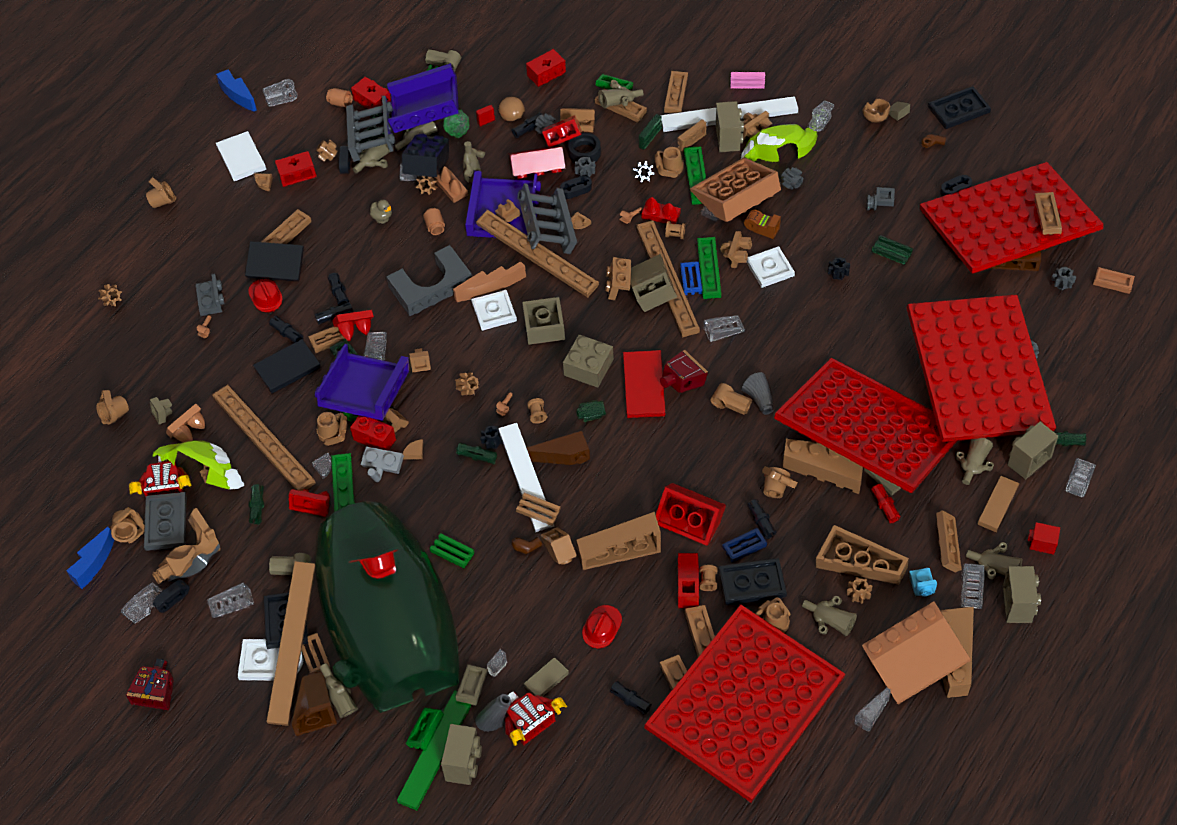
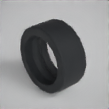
[568,133,601,163]

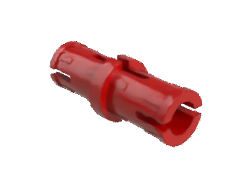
[871,484,901,523]

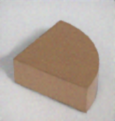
[254,173,273,191]
[571,212,591,229]
[403,439,424,459]

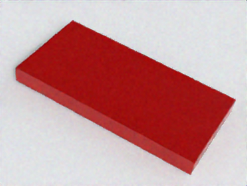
[623,350,665,418]

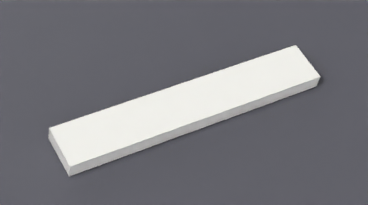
[498,423,554,532]

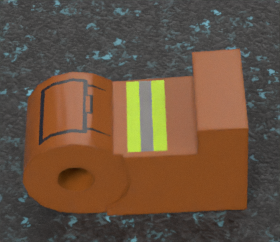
[744,210,781,239]

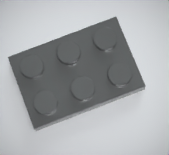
[144,492,187,551]

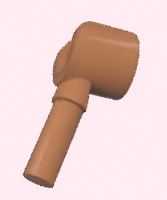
[619,207,643,224]
[197,315,211,338]
[496,393,513,416]

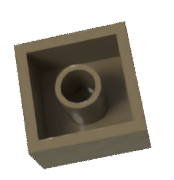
[715,101,744,152]
[522,297,565,345]
[563,335,614,388]
[1008,421,1058,480]
[1002,566,1041,623]
[441,724,482,785]

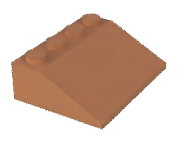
[690,157,781,222]
[862,602,971,704]

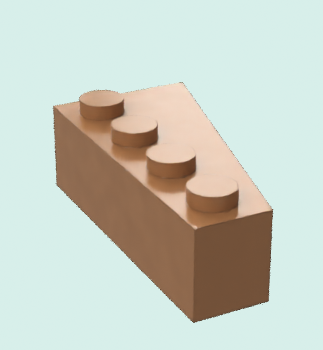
[783,439,863,494]
[576,512,661,570]
[816,525,909,585]
[941,607,974,698]

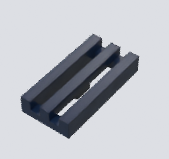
[722,528,767,563]

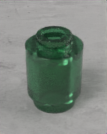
[576,400,606,422]
[333,660,362,688]

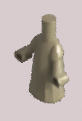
[598,80,644,108]
[394,121,437,151]
[353,136,390,173]
[463,141,485,183]
[956,438,994,485]
[966,542,1023,579]
[802,596,857,636]
[319,663,358,718]

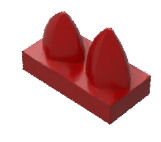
[641,197,681,224]
[332,310,374,341]
[289,489,330,517]

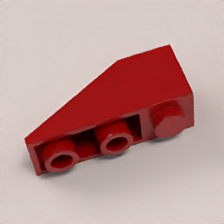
[678,553,699,608]

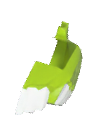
[741,124,818,162]
[153,441,244,489]

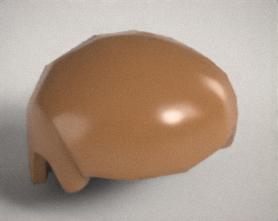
[498,97,525,121]
[862,99,890,123]

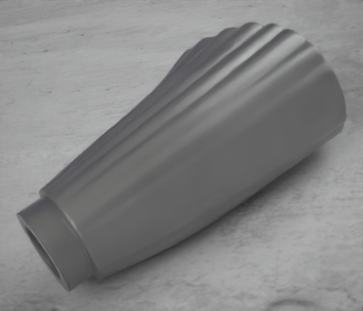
[741,372,773,415]
[475,694,511,732]

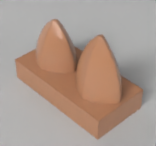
[435,166,468,203]
[166,404,205,442]

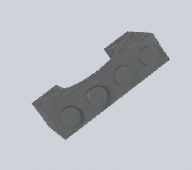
[386,245,472,316]

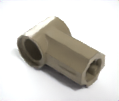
[425,49,461,71]
[269,553,311,576]

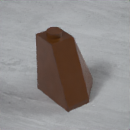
[292,671,337,736]

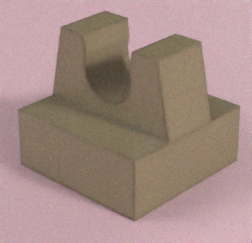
[150,397,172,424]

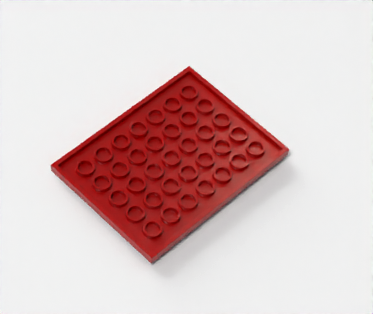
[920,162,1103,274]
[907,295,1056,442]
[774,358,958,493]
[644,605,845,803]

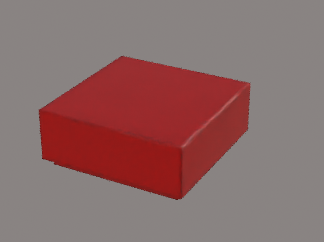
[476,105,495,126]

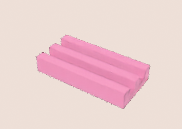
[731,72,765,89]

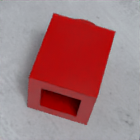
[1027,522,1060,555]

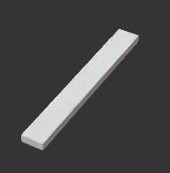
[660,96,798,132]

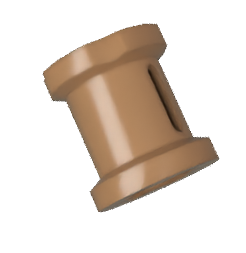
[665,221,686,239]
[527,398,547,424]
[699,565,718,591]

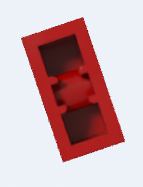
[526,49,566,87]
[351,77,391,115]
[542,115,582,148]
[275,151,316,187]
[350,415,396,451]

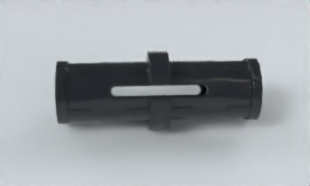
[511,112,543,138]
[328,273,349,306]
[315,302,353,325]
[269,316,303,343]
[747,499,777,539]
[610,681,652,715]

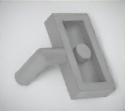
[361,447,404,482]

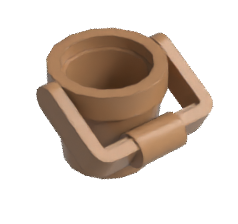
[654,147,683,178]
[146,177,176,208]
[96,390,129,425]
[316,412,347,446]
[762,466,798,498]
[111,507,145,543]
[755,598,791,633]

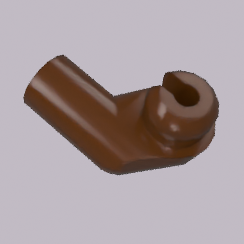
[921,134,946,148]
[511,537,542,554]

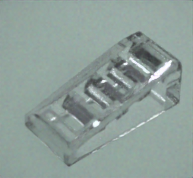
[703,315,745,342]
[364,332,387,361]
[1065,458,1096,497]
[961,563,985,609]
[207,583,254,618]
[854,688,891,732]

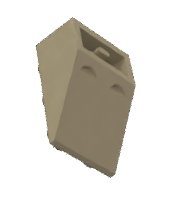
[631,254,678,312]

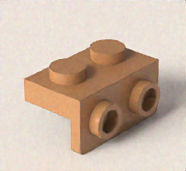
[560,108,595,133]
[605,257,631,300]

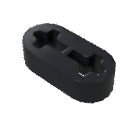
[339,145,351,174]
[940,175,972,196]
[560,176,592,199]
[153,579,190,613]

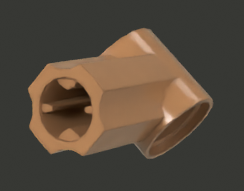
[710,383,752,415]

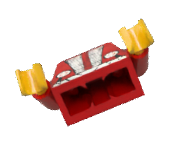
[129,456,192,497]
[504,692,567,746]

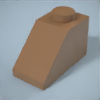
[540,527,577,565]

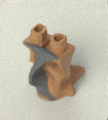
[152,508,220,584]

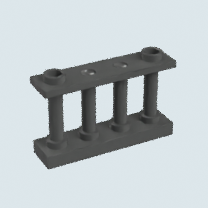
[346,96,395,161]
[517,183,577,254]

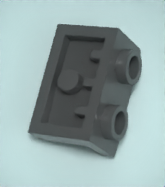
[196,274,225,316]

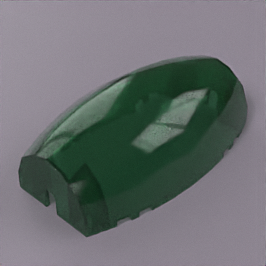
[315,502,460,713]

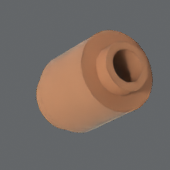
[326,88,353,108]
[423,208,445,235]

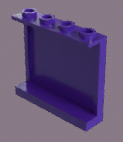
[387,63,459,133]
[465,171,541,238]
[315,344,409,421]

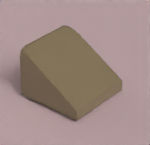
[889,102,911,121]

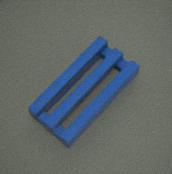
[680,262,702,295]

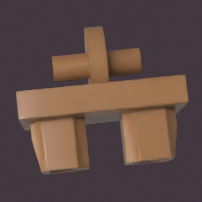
[743,111,773,140]
[720,231,752,268]

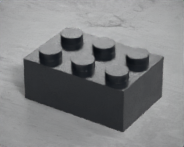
[402,134,449,177]

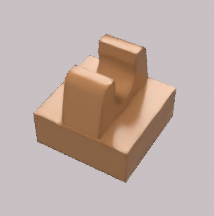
[495,199,521,223]
[409,348,431,373]
[383,408,409,433]

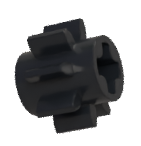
[828,257,850,280]
[480,425,503,449]

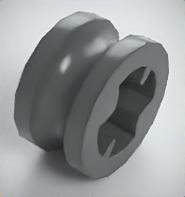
[867,194,877,210]

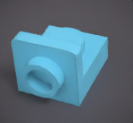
[909,568,937,596]

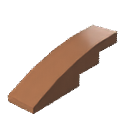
[453,261,526,302]

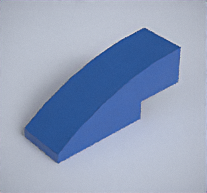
[216,69,257,112]
[66,526,115,589]

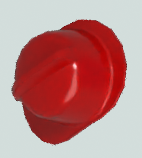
[248,279,283,312]
[349,549,398,579]
[582,605,622,649]

